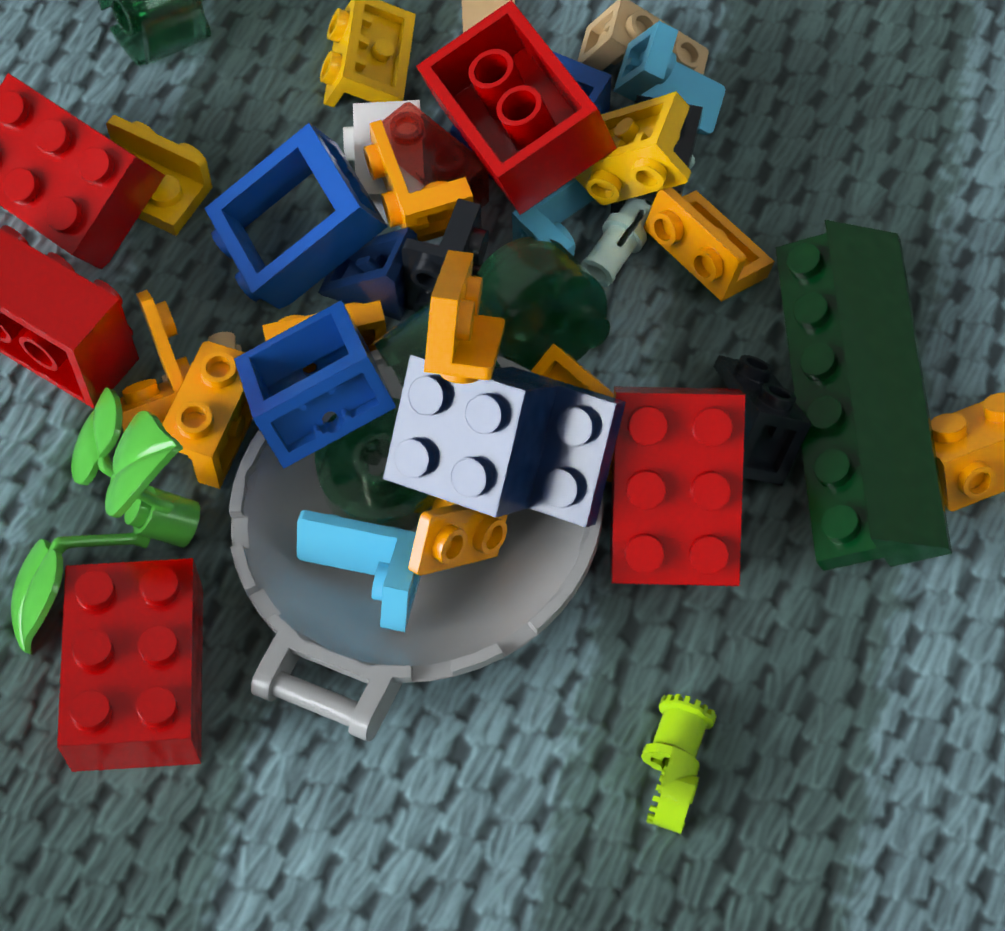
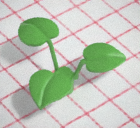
[11,387,200,654]

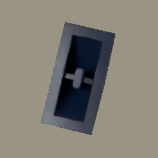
[318,227,418,321]

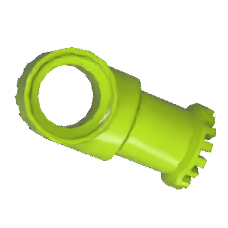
[641,694,717,834]

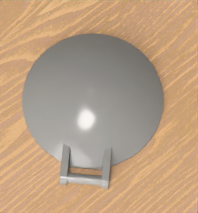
[229,343,604,742]

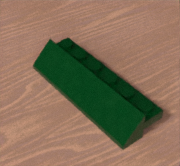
[775,220,952,571]

